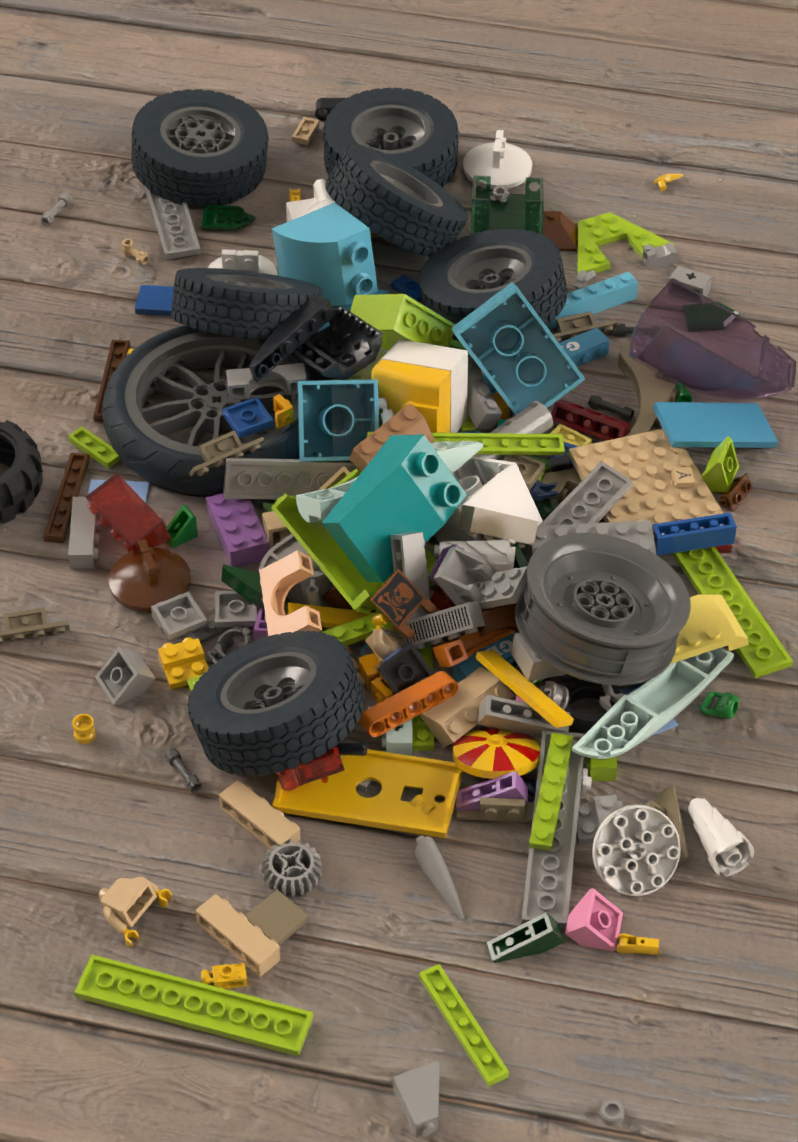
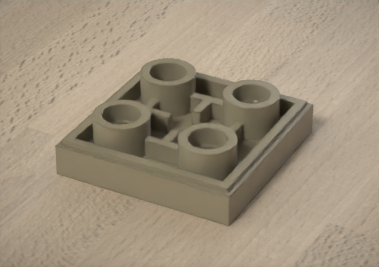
[245,890,309,945]

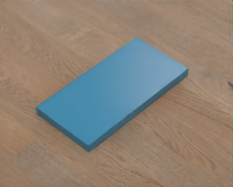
[653,402,778,448]

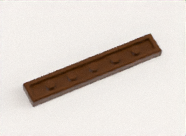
[93,340,131,422]
[43,453,90,543]

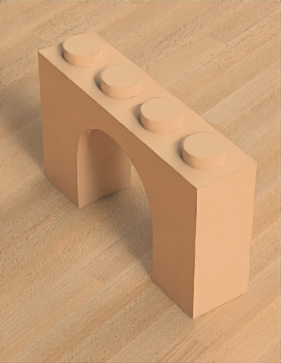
[259,550,322,636]

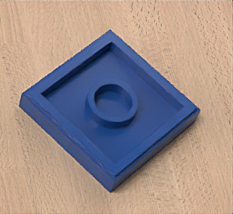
[135,285,174,316]
[222,397,275,439]

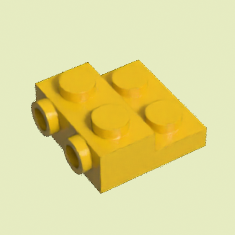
[158,637,209,690]

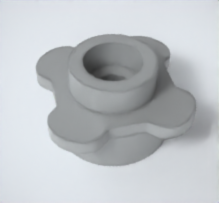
[490,187,510,203]

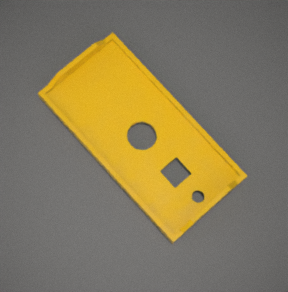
[272,749,464,838]

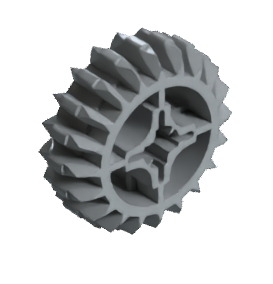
[261,839,323,897]

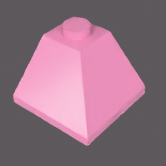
[565,888,623,951]

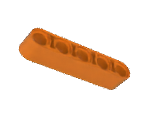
[358,671,459,737]

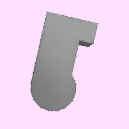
[642,243,679,269]

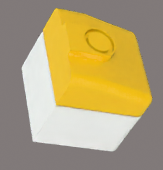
[371,339,468,433]

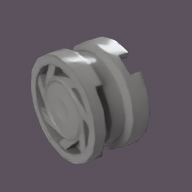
[540,681,569,710]

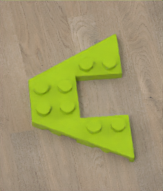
[577,212,674,275]

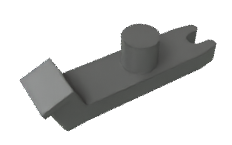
[183,621,233,644]

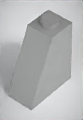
[393,1061,440,1138]

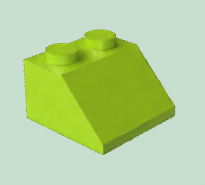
[702,437,739,492]

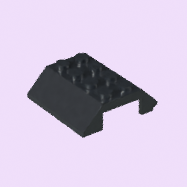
[292,306,383,380]

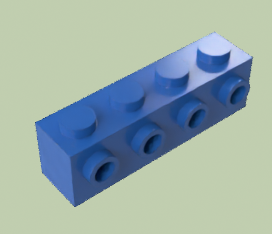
[652,512,737,556]

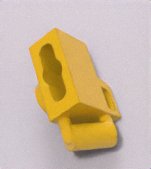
[201,963,247,989]

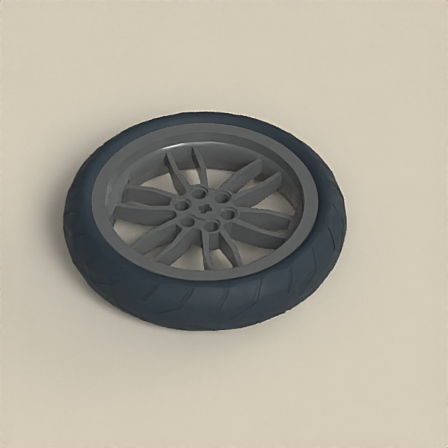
[102,325,327,496]

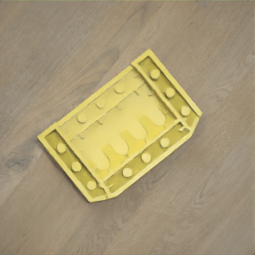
[670,595,749,664]

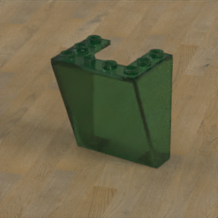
[471,176,544,234]

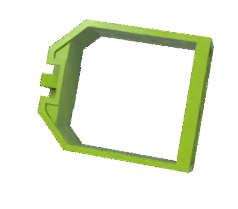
[350,294,455,351]

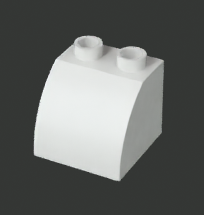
[433,456,543,546]

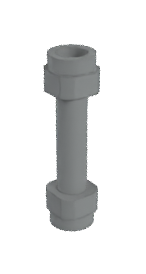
[41,193,72,226]

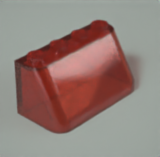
[85,473,171,554]

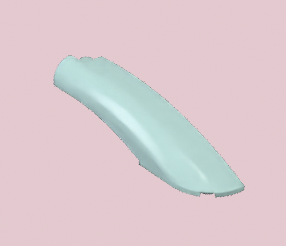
[296,441,483,523]
[572,647,734,759]

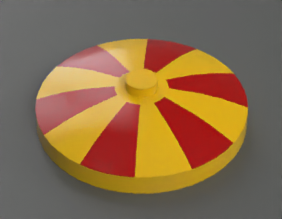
[453,727,540,779]

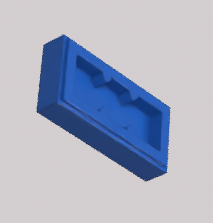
[391,274,422,302]

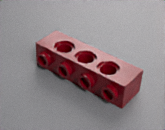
[551,399,633,441]

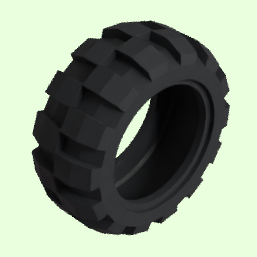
[0,420,43,524]

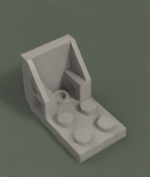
[434,547,528,609]

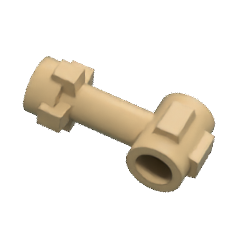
[121,239,150,265]

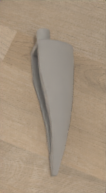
[414,836,465,921]

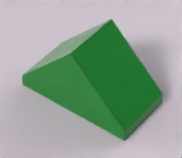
[161,504,198,548]

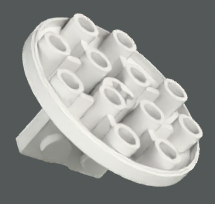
[463,130,532,190]
[208,249,278,275]
[592,805,680,896]

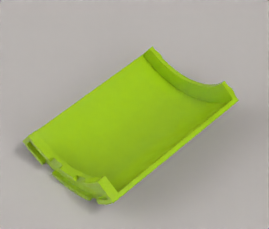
[271,469,437,613]

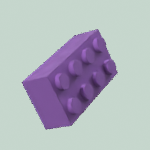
[206,493,269,567]

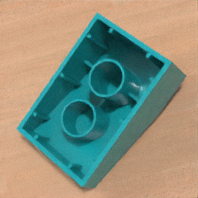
[322,434,467,583]

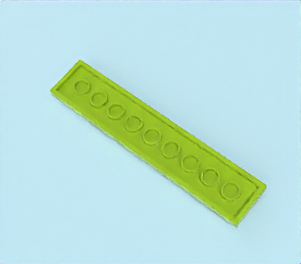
[671,547,793,678]
[74,954,314,1057]

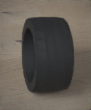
[563,677,621,734]

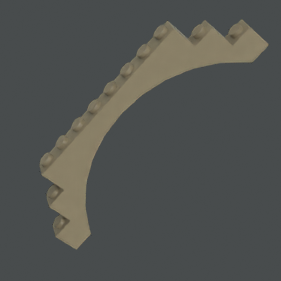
[539,341,677,507]

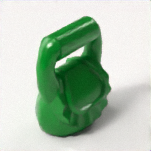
[699,692,739,719]

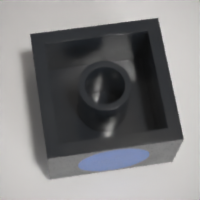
[374,642,434,695]

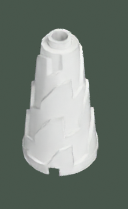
[433,538,516,572]
[688,798,754,876]

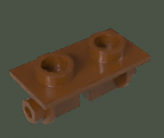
[719,473,752,512]

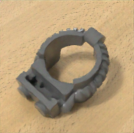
[206,627,253,664]

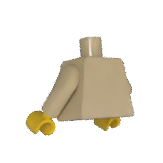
[365,613,405,661]
[99,876,172,947]

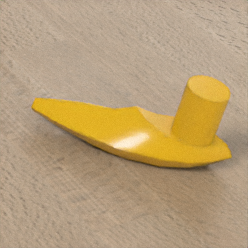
[654,173,683,191]

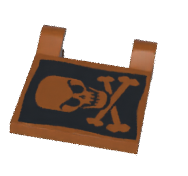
[370,569,437,639]

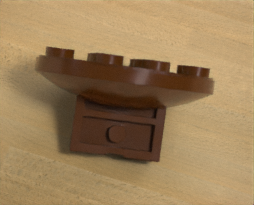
[109,539,191,613]

